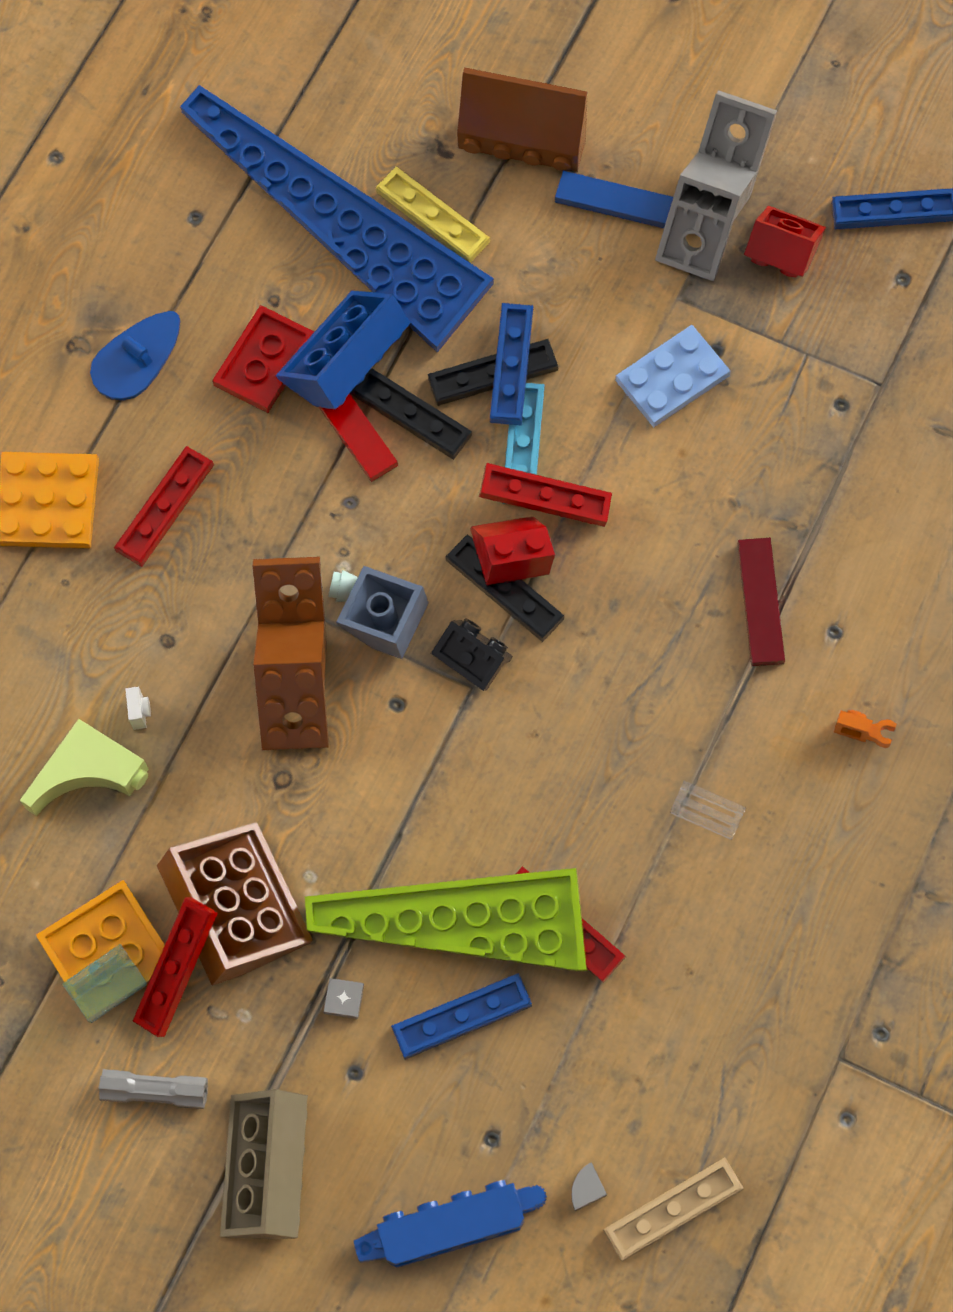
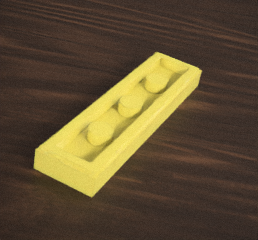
[376,167,490,263]

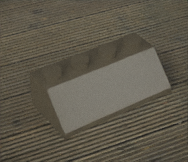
[220,1089,308,1240]

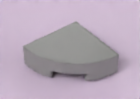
[571,1162,607,1211]

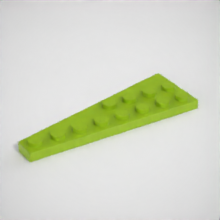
[305,868,587,971]

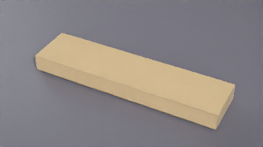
[603,1158,744,1262]

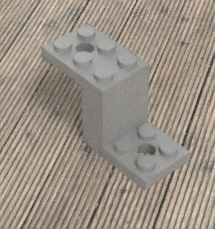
[655,90,777,281]

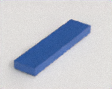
[555,171,673,228]
[831,188,953,230]
[490,303,534,426]
[391,973,532,1059]

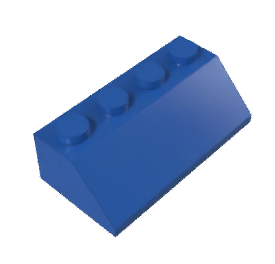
[276,290,411,409]

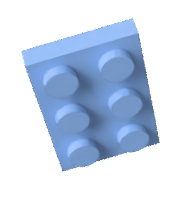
[615,325,731,428]

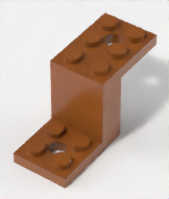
[252,557,329,750]

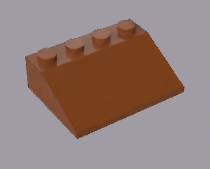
[457,67,588,172]
[157,822,313,986]

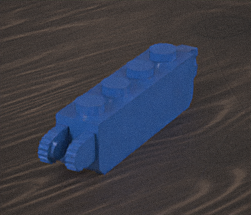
[354,1180,547,1268]

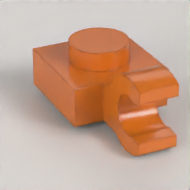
[834,710,897,748]

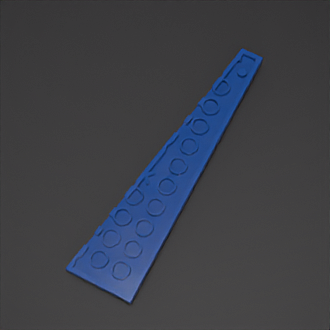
[180,85,494,353]

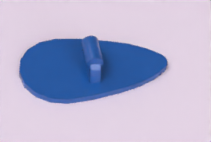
[90,311,180,401]

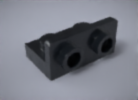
[431,618,513,691]

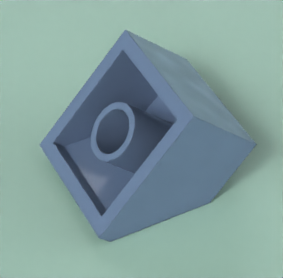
[336,566,429,659]

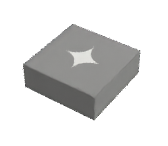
[324,978,364,1019]

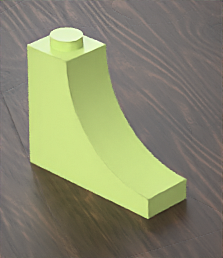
[20,719,149,816]

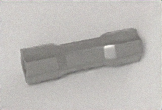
[99,1069,208,1109]

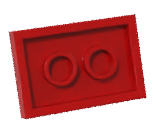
[212,305,314,413]

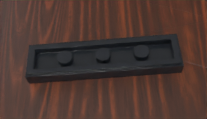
[427,339,558,406]
[350,368,472,460]
[445,534,564,642]

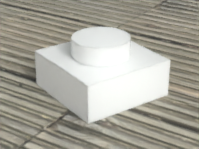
[125,687,151,730]

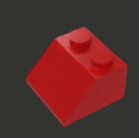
[744,206,826,277]
[470,516,555,585]

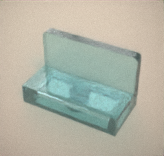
[62,944,147,1023]

